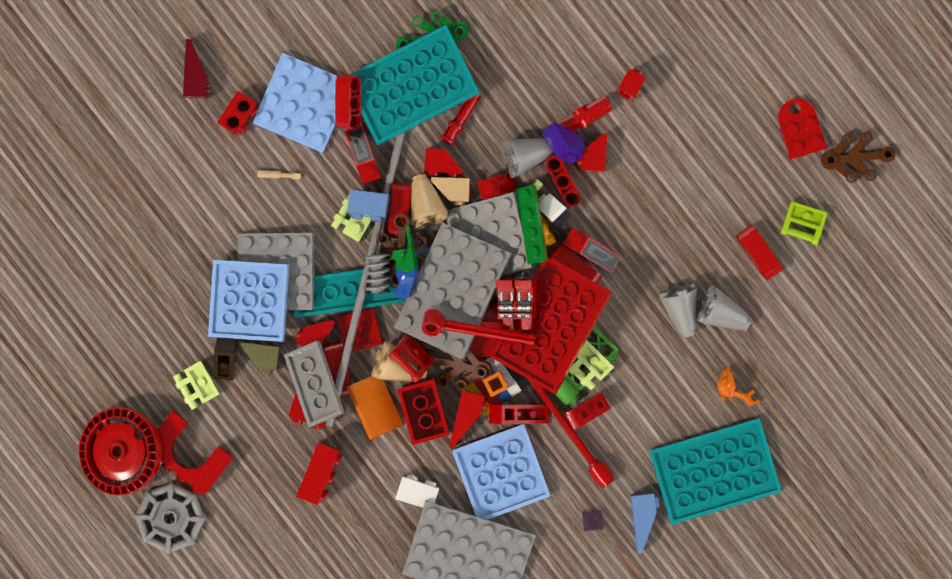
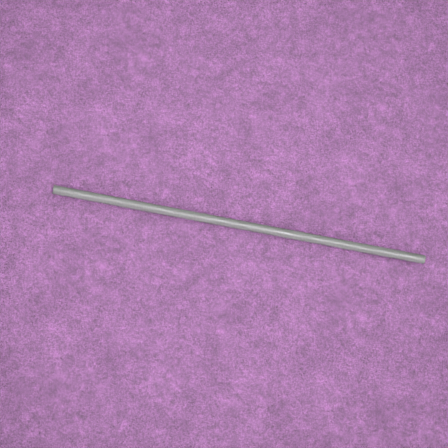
[325,133,405,427]

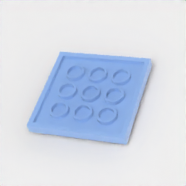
[253,53,337,153]
[208,260,290,342]
[452,424,550,519]

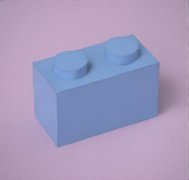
[347,190,390,222]

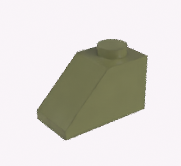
[241,342,281,373]

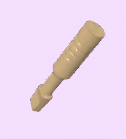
[258,170,301,179]

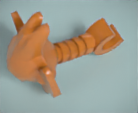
[717,366,760,406]

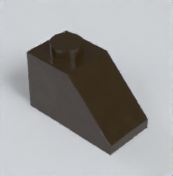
[214,337,237,381]

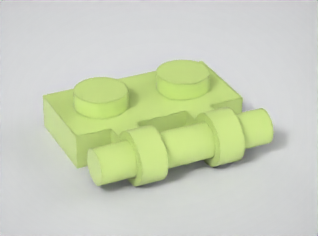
[331,195,371,242]
[569,340,614,390]
[173,361,220,410]

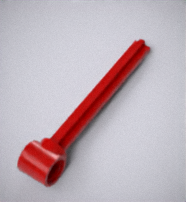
[421,309,535,345]

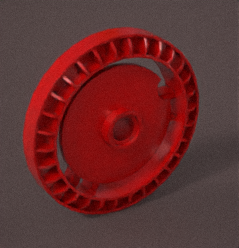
[79,407,162,496]

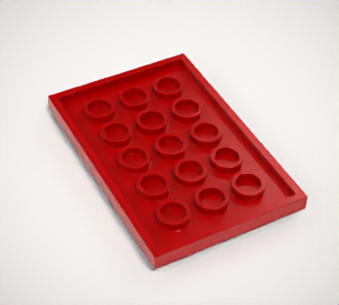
[490,256,613,394]

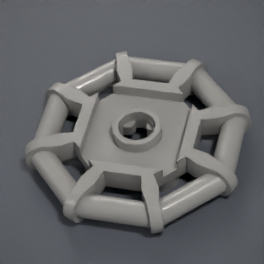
[134,482,206,554]

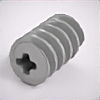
[365,253,390,294]

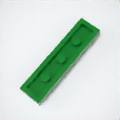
[516,185,548,265]

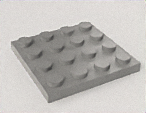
[447,192,534,275]
[238,233,314,310]

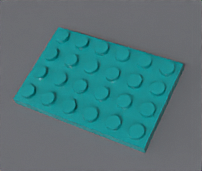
[350,25,480,146]
[649,418,782,525]

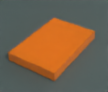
[347,376,403,440]

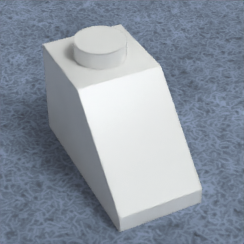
[538,193,566,224]

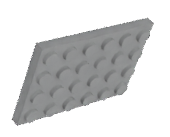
[394,223,512,360]
[402,500,536,579]

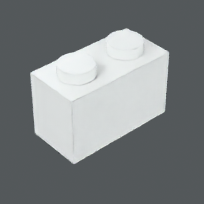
[395,474,439,508]

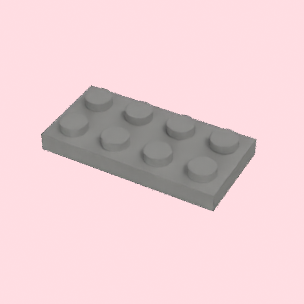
[284,341,344,427]

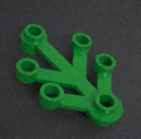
[396,11,469,49]

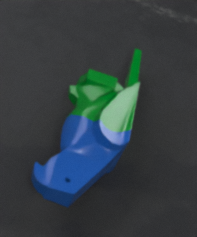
[391,225,420,299]

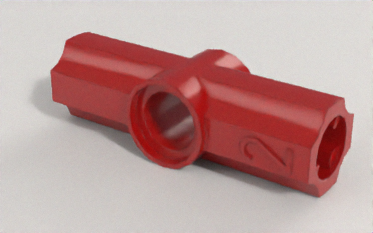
[556,96,613,132]

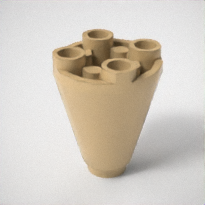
[411,174,449,230]
[371,341,428,382]

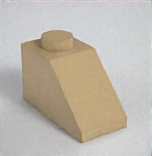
[431,177,470,206]

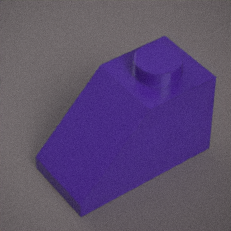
[542,122,584,164]

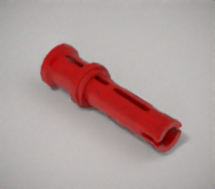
[439,94,482,146]

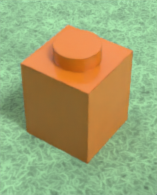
[483,371,510,397]

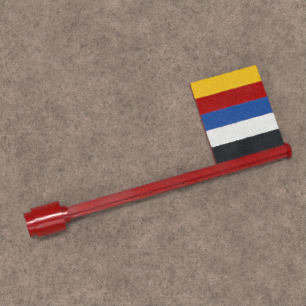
[460,357,615,489]

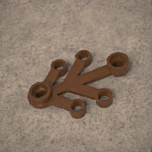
[820,131,895,183]
[378,213,427,288]
[425,347,492,390]

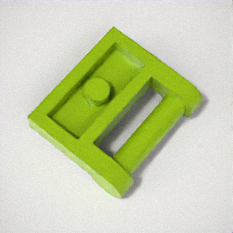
[780,201,828,246]

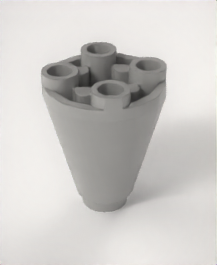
[501,138,555,178]
[659,282,697,338]
[697,286,752,331]

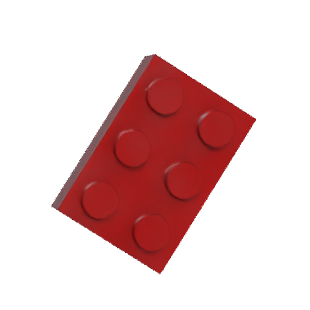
[397,379,450,445]
[296,441,343,506]

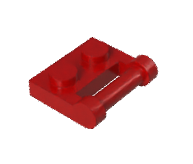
[388,334,434,383]

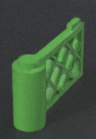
[555,326,619,405]

